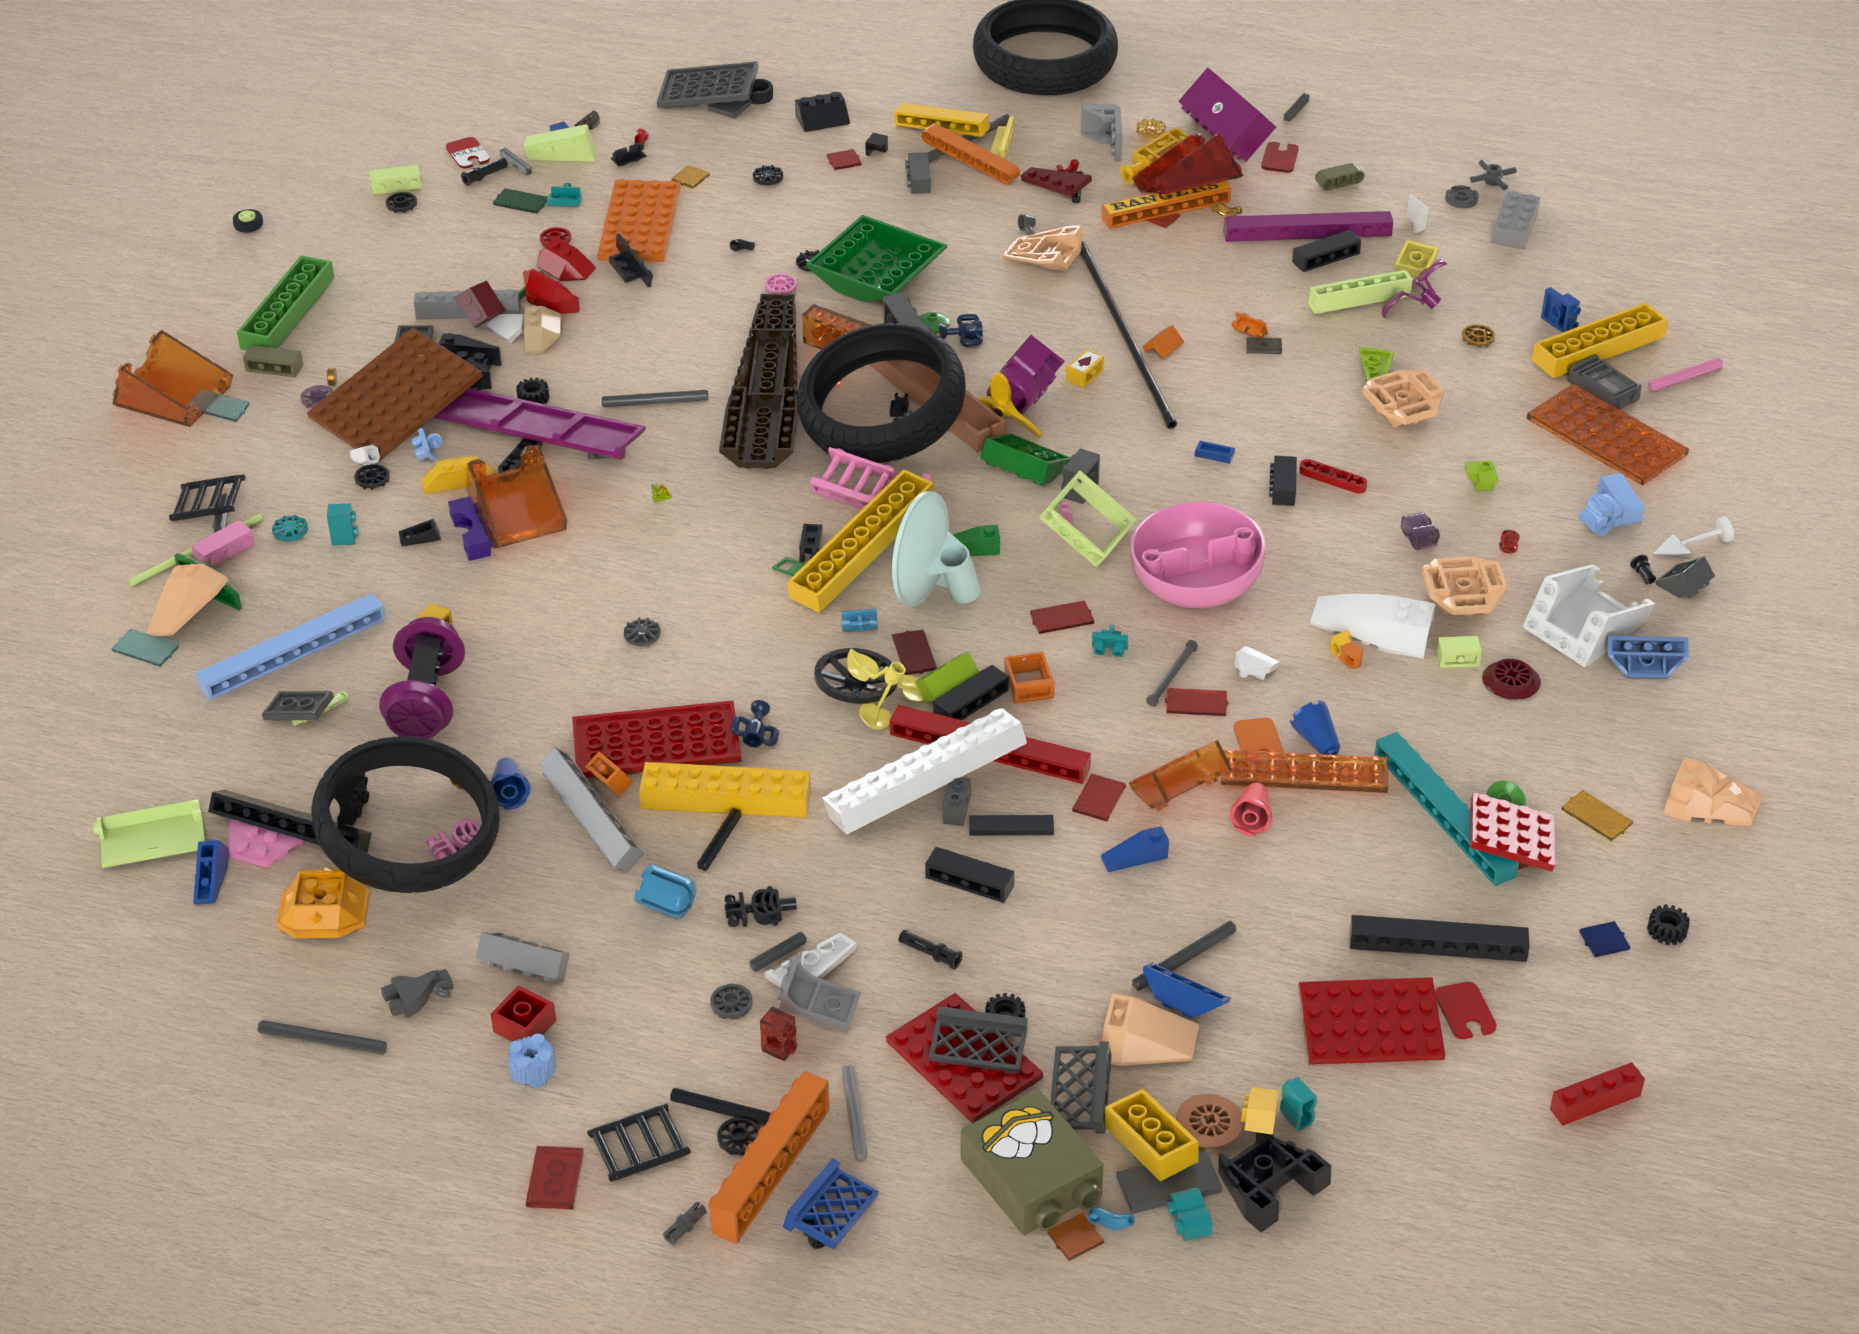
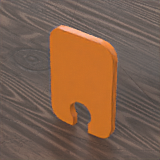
[1234,718,1285,765]

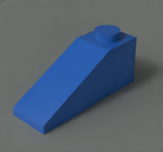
[1101,826,1169,872]
[193,840,229,904]

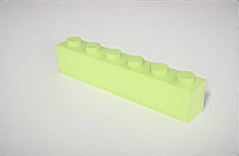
[1308,270,1413,314]

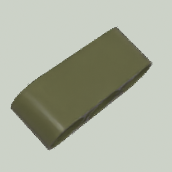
[1315,163,1365,191]

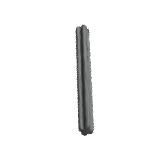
[602,390,708,407]
[1132,921,1236,991]
[257,1020,387,1054]

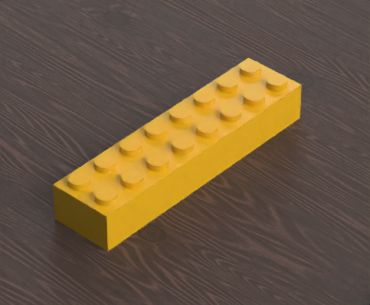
[1532,302,1668,379]
[639,762,811,818]

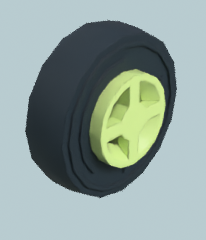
[233,209,263,232]

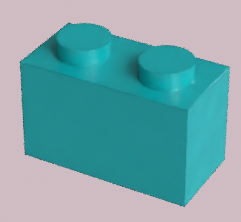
[327,503,359,545]

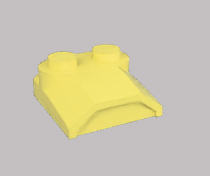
[1395,240,1439,277]

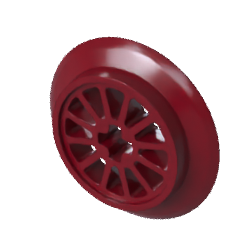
[1482,659,1541,700]

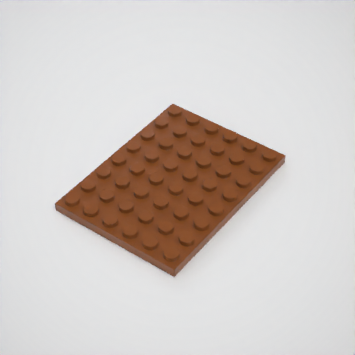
[307,328,483,464]

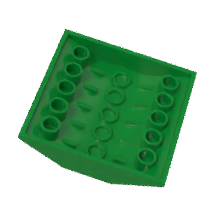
[806,215,947,301]

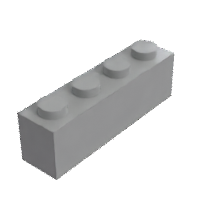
[476,932,570,983]

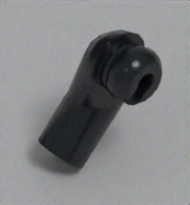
[729,239,755,251]

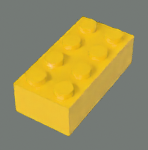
[1105,1089,1198,1181]

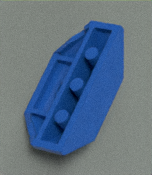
[1143,962,1231,1018]

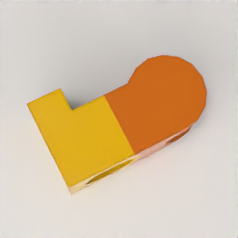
[1330,630,1363,668]

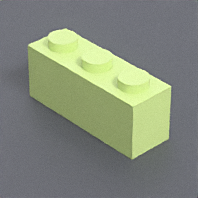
[369,164,422,195]

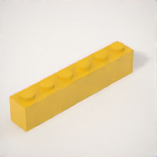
[894,103,990,137]

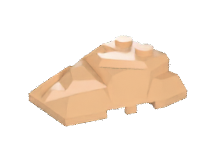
[1663,757,1763,827]

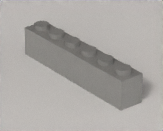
[414,289,521,320]

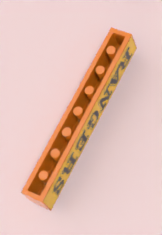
[1101,178,1231,229]

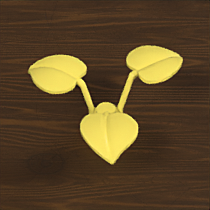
[847,648,924,730]

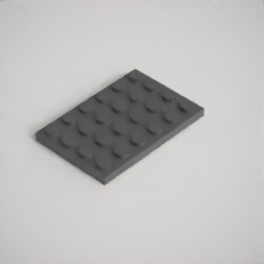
[657,61,759,109]

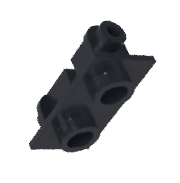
[611,143,647,166]

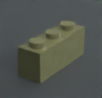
[243,345,303,378]

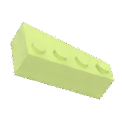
[524,124,597,162]

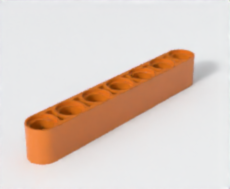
[921,124,1020,185]

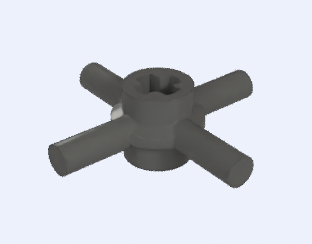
[1470,160,1517,190]

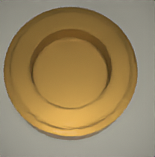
[327,368,337,386]

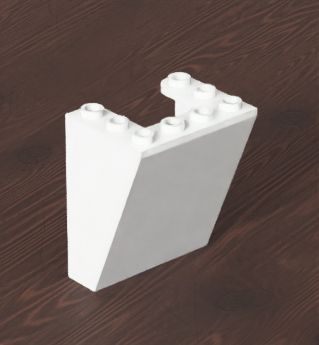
[1522,564,1655,668]

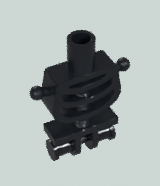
[724,886,797,927]

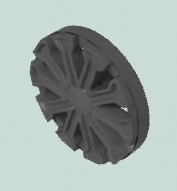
[710,984,752,1020]

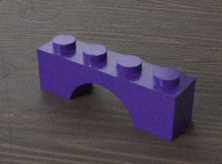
[448,496,493,561]

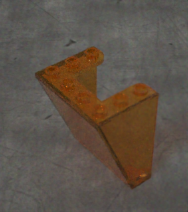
[112,330,234,427]
[467,445,567,549]

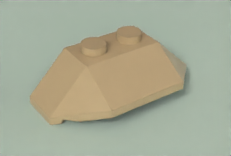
[524,305,561,355]

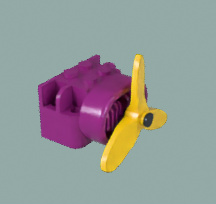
[977,335,1065,438]

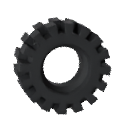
[516,378,550,404]
[1647,904,1690,945]
[985,993,1026,1018]

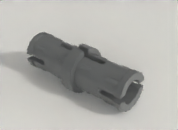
[663,1202,707,1245]

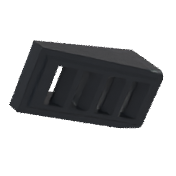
[398,519,441,546]

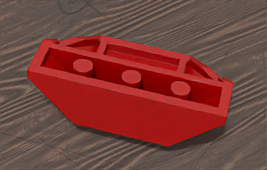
[537,236,596,281]
[523,268,580,314]

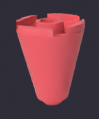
[1229,783,1272,836]

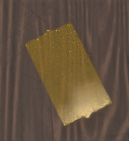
[1561,790,1633,841]

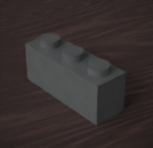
[905,152,931,194]

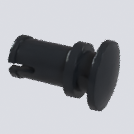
[1630,554,1656,585]

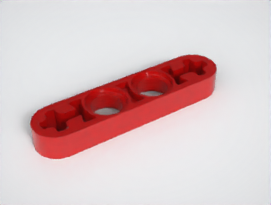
[1299,459,1367,494]

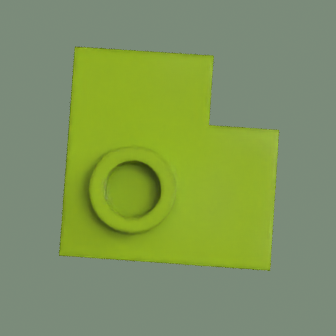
[1464,461,1498,491]

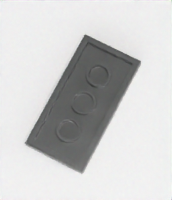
[1116,1151,1222,1214]

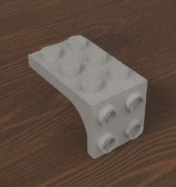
[777,952,861,1033]

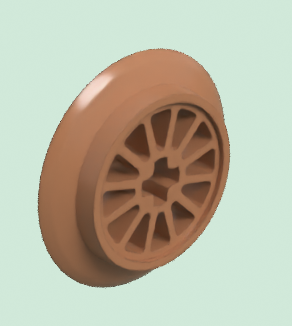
[1176,1094,1244,1147]

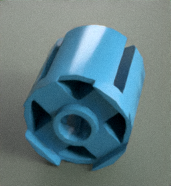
[634,864,696,919]

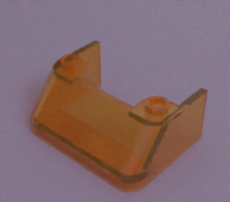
[1128,740,1232,811]

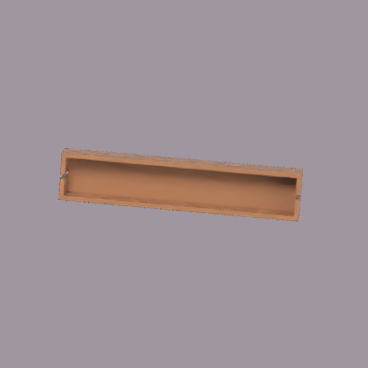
[870,360,1006,452]

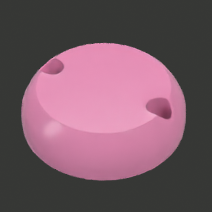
[1131,502,1265,609]

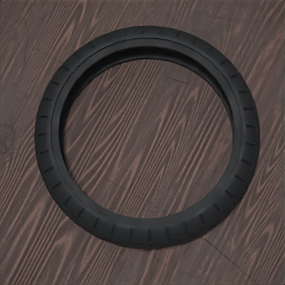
[973,0,1118,96]
[797,323,966,463]

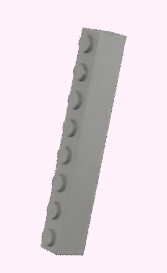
[539,747,644,872]

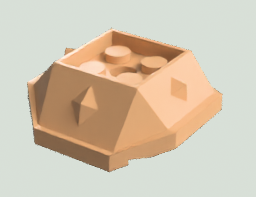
[1362,370,1444,428]
[1421,556,1507,618]

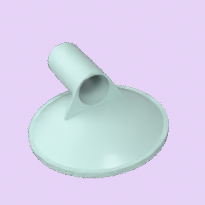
[892,491,981,607]

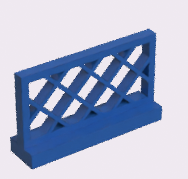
[783,1158,879,1249]

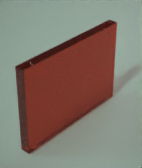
[1072,774,1126,822]

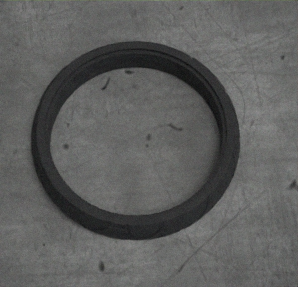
[311,736,500,893]

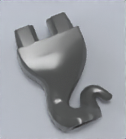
[381,969,454,1017]

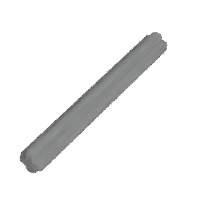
[842,1065,867,1160]

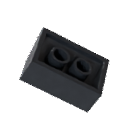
[795,92,850,132]

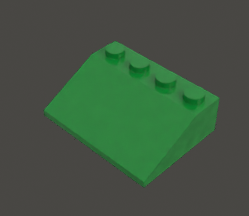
[980,434,1071,486]

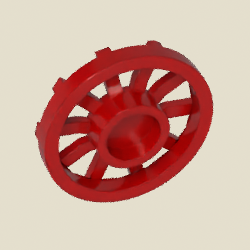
[540,227,571,246]

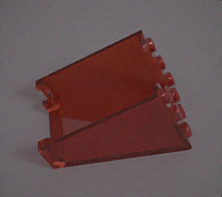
[1131,133,1243,194]

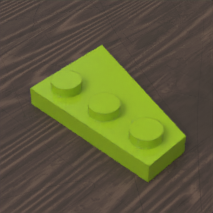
[1359,346,1394,383]

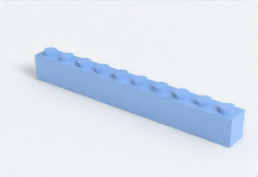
[195,593,386,700]

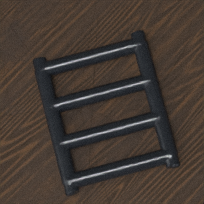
[169,474,246,521]
[587,1103,691,1182]

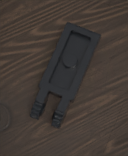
[799,524,823,563]

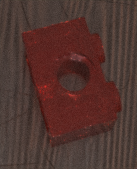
[760,1006,798,1061]

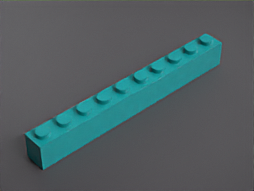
[1375,732,1519,886]

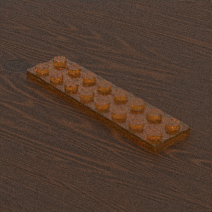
[1221,749,1389,793]

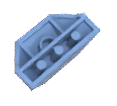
[1607,636,1689,679]

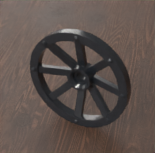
[814,648,897,704]

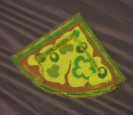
[651,484,672,503]

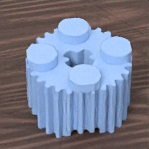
[1579,493,1623,537]
[508,1034,556,1088]

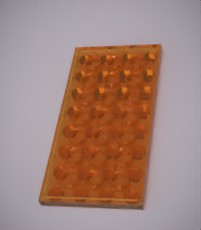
[1527,384,1689,486]

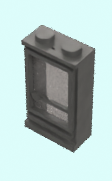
[1568,354,1642,412]

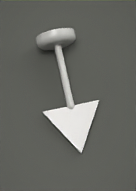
[1653,516,1734,556]

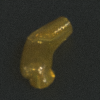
[1211,202,1242,217]

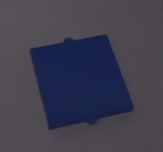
[1579,921,1631,957]

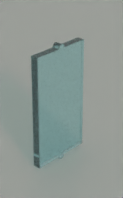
[187,389,250,422]
[111,629,179,667]

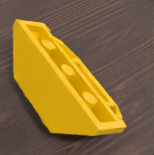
[422,455,498,493]

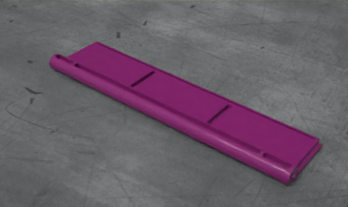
[434,388,646,460]

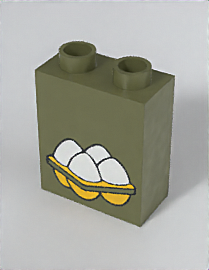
[961,1089,1104,1236]

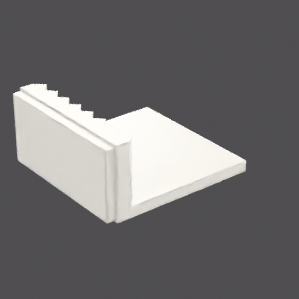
[1406,194,1429,233]

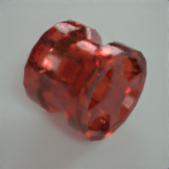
[1499,530,1520,554]

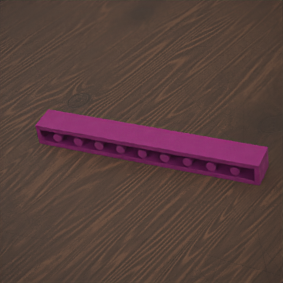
[1223,211,1394,242]

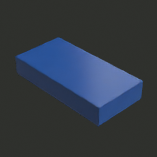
[1194,440,1235,464]

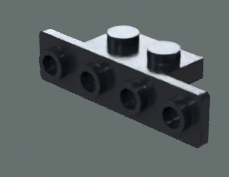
[609,234,653,287]

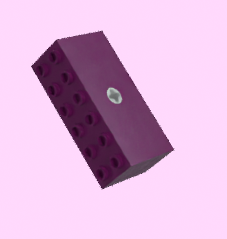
[1178,67,1276,162]

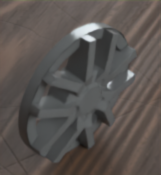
[624,617,661,646]

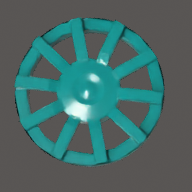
[272,515,308,541]

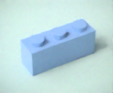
[1597,473,1645,525]

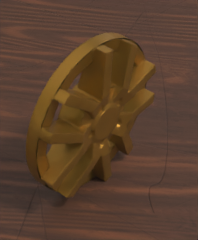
[1462,324,1495,348]

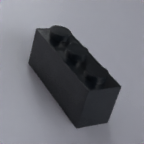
[1269,455,1297,506]

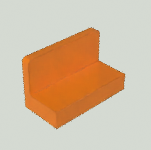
[1142,325,1184,359]

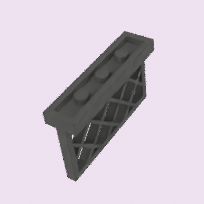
[929,1006,1028,1073]
[1050,1042,1112,1134]

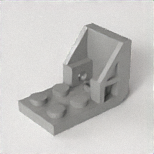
[1081,104,1122,161]

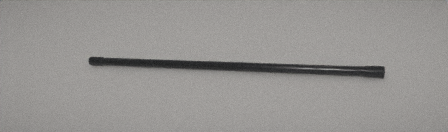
[1080,241,1177,429]

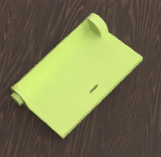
[93,799,205,868]

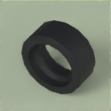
[750,79,773,104]

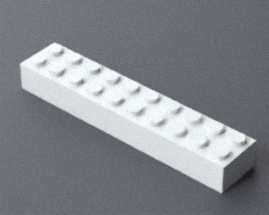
[823,708,1027,835]

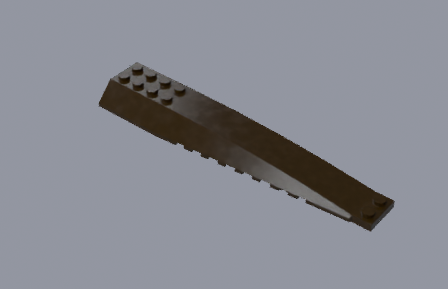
[719,294,798,469]

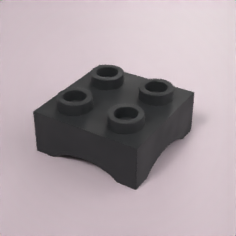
[334,773,369,826]

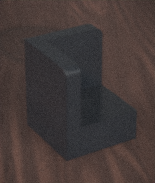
[865,132,888,156]

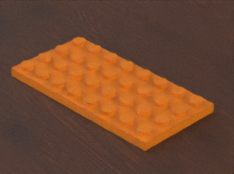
[597,179,681,262]

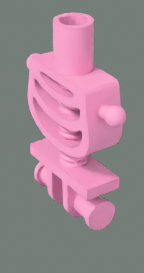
[426,818,481,859]

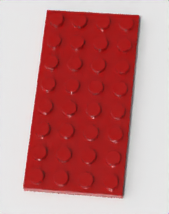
[572,700,742,778]

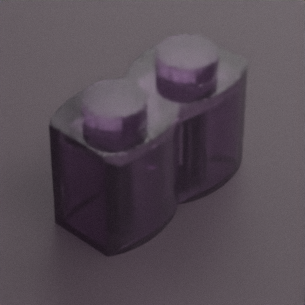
[1400,512,1440,550]

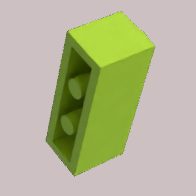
[915,652,979,703]

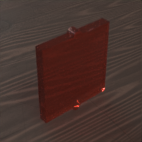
[827,149,862,170]

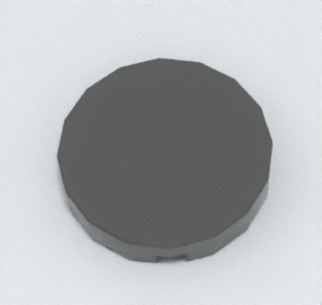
[1445,185,1479,209]

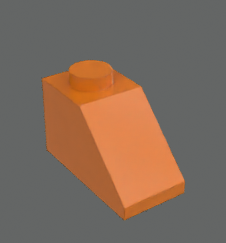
[585,752,633,797]

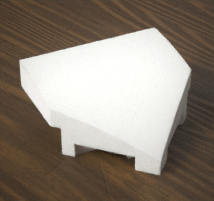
[486,314,525,343]
[1233,646,1280,680]

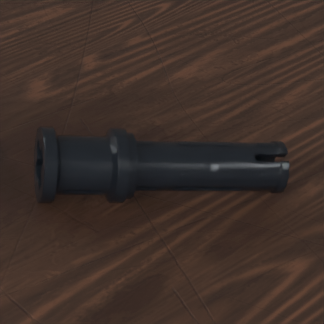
[461,158,508,186]
[898,930,963,970]

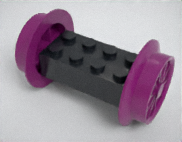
[379,617,465,739]

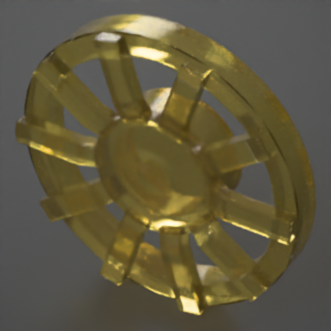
[1136,118,1166,138]

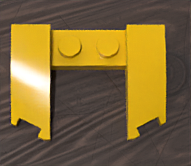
[1131,127,1205,176]

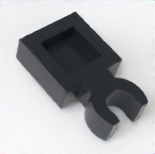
[889,393,909,417]

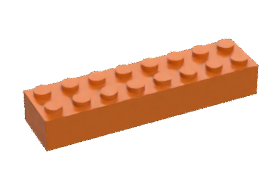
[708,1071,830,1244]

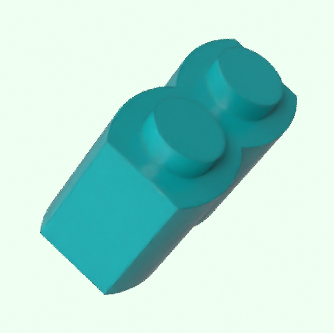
[1280,1077,1317,1131]
[1167,1187,1213,1241]

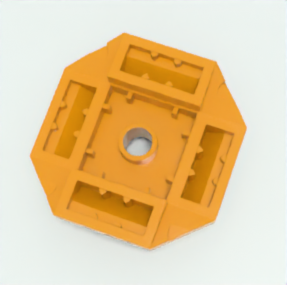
[277,866,370,939]

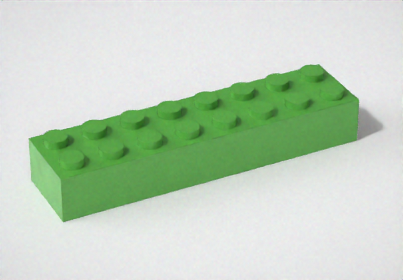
[237,255,334,350]

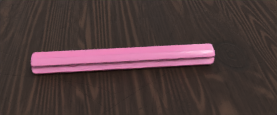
[1648,358,1723,391]

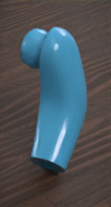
[1088,1207,1135,1230]

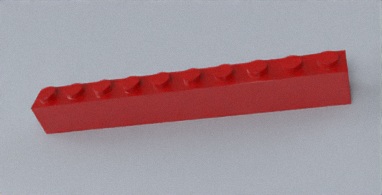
[890,705,1091,784]

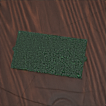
[493,188,547,214]

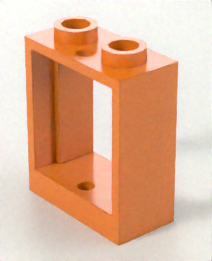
[1004,651,1054,703]

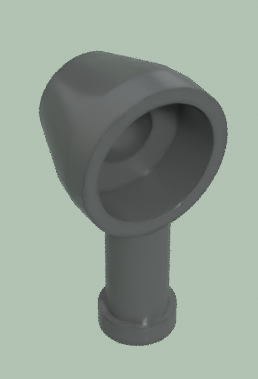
[1018,214,1037,235]

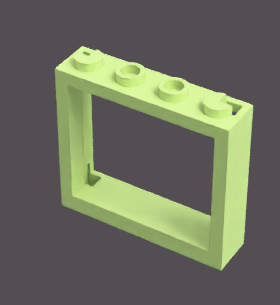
[1039,471,1137,568]

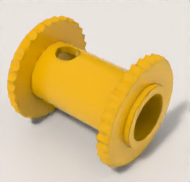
[1120,155,1153,185]

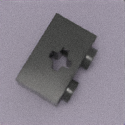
[943,778,971,826]

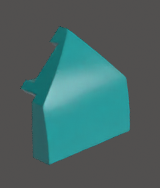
[546,182,582,206]

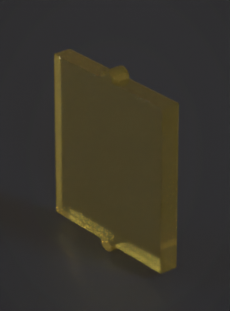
[671,165,710,189]

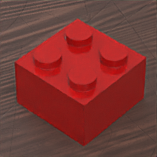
[490,985,556,1042]

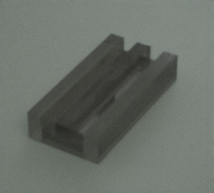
[1246,337,1282,354]

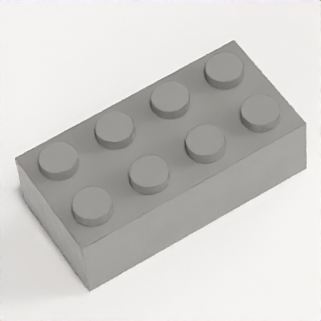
[1491,191,1540,249]

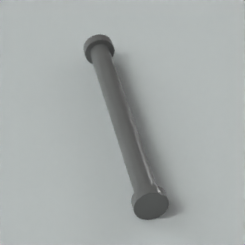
[1146,640,1198,706]

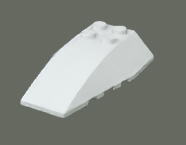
[1310,594,1437,659]

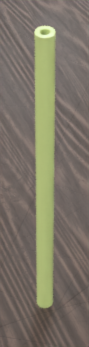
[128,514,263,587]

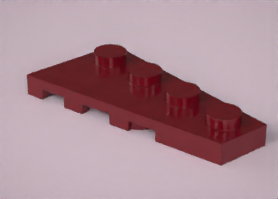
[1021,167,1092,197]

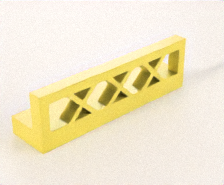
[991,116,1014,160]

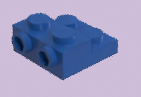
[1541,287,1581,333]

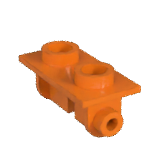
[1231,312,1268,339]

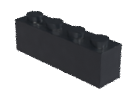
[1292,230,1361,272]
[933,665,1009,720]
[925,847,1015,903]

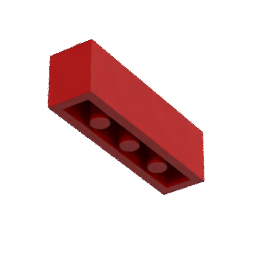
[1550,1062,1645,1126]

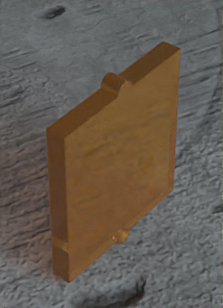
[1047,1213,1104,1261]

